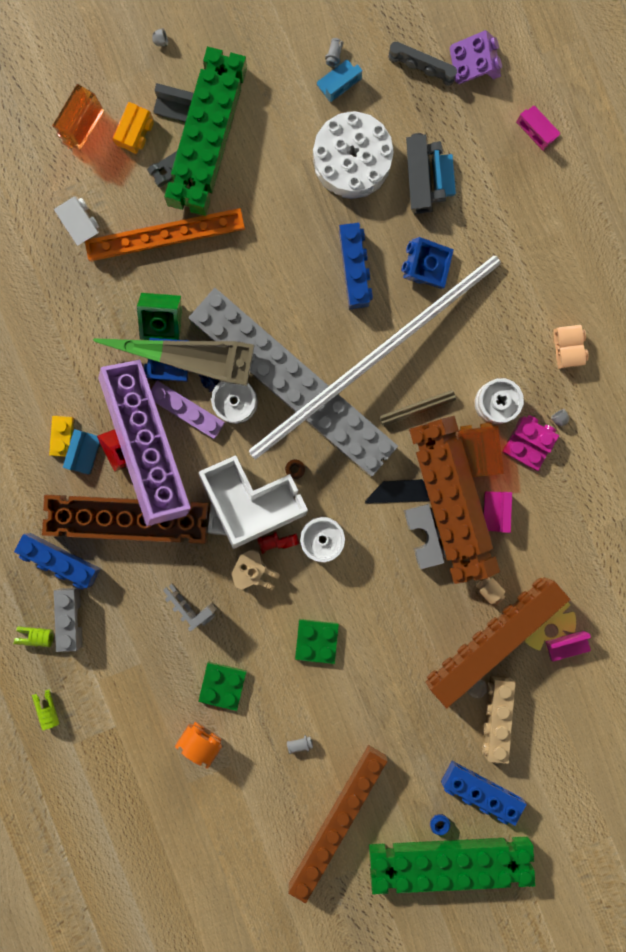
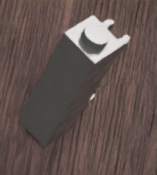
[406,133,446,214]

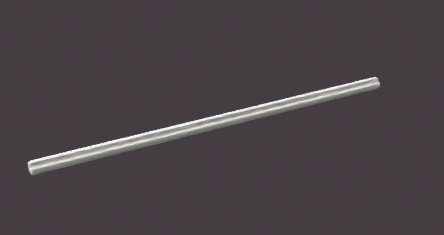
[249,256,501,459]

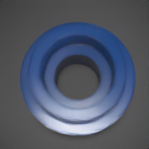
[430,814,450,835]

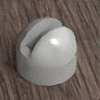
[152,28,168,47]
[551,409,569,426]

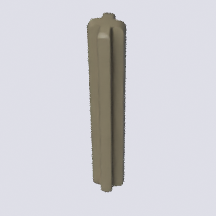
[380,390,456,426]

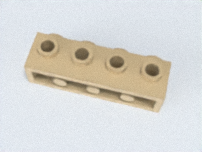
[482,676,516,764]

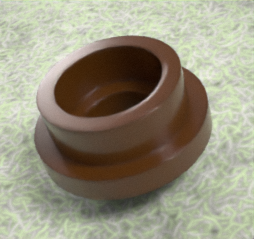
[285,459,305,479]

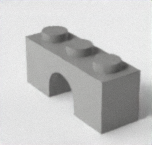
[404,504,446,569]
[54,587,82,652]

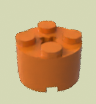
[175,722,222,768]

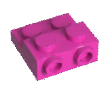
[502,415,559,471]

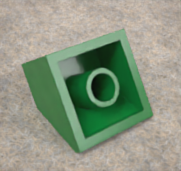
[137,293,182,340]

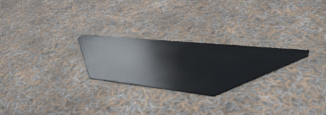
[365,479,430,504]

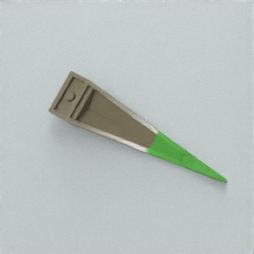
[93,338,255,386]

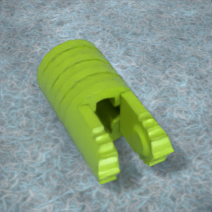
[14,626,54,647]
[32,689,60,730]

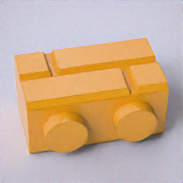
[112,102,154,154]

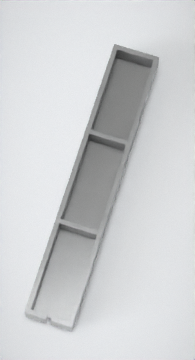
[188,288,398,477]

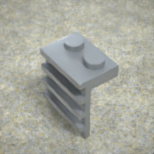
[163,584,217,631]

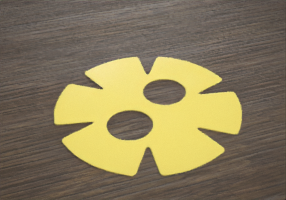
[524,602,576,651]

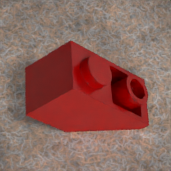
[97,429,127,472]

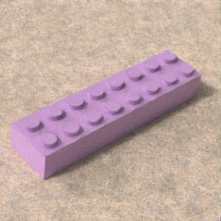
[98,360,191,526]

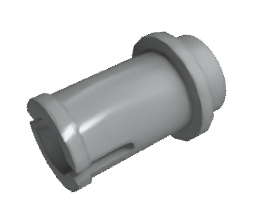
[325,38,344,67]
[287,736,313,754]

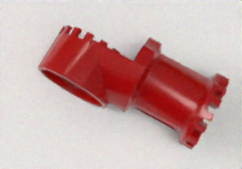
[257,531,300,554]

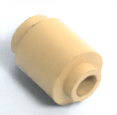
[475,577,505,605]

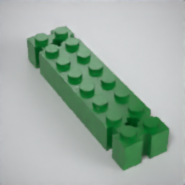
[164,46,247,216]
[369,836,535,895]

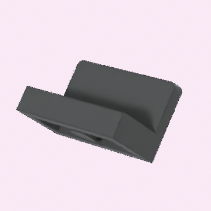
[153,83,194,122]

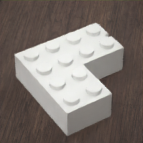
[199,455,308,549]

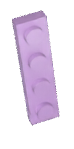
[151,381,225,439]

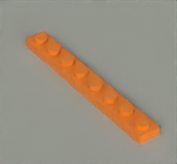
[85,208,245,262]

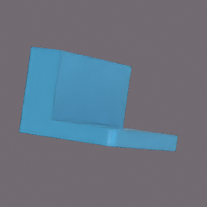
[317,60,363,103]
[432,150,456,197]
[63,429,100,475]

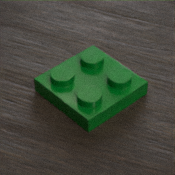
[295,619,339,664]
[198,661,247,711]

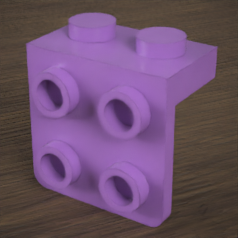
[450,30,502,84]

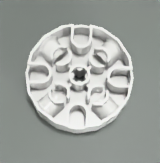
[313,111,394,199]

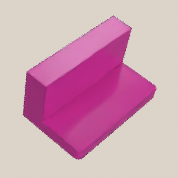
[516,106,560,151]
[483,491,512,533]
[545,631,591,662]

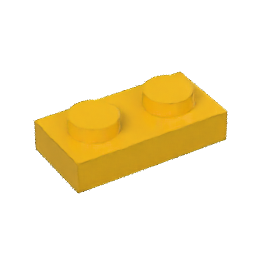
[49,416,74,457]

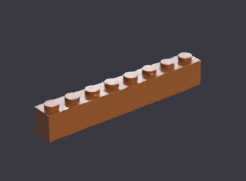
[288,745,388,904]

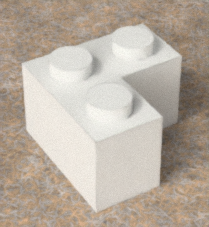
[54,196,100,246]

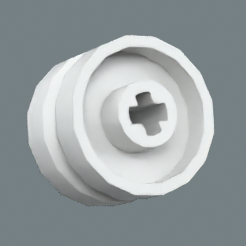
[475,378,524,424]
[211,382,258,424]
[300,517,345,562]

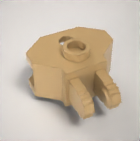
[232,549,280,590]

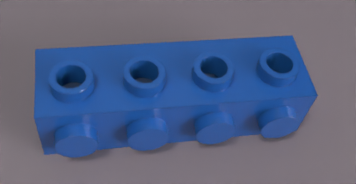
[339,223,373,310]
[14,533,101,589]
[441,760,527,826]

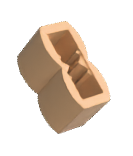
[554,325,589,369]

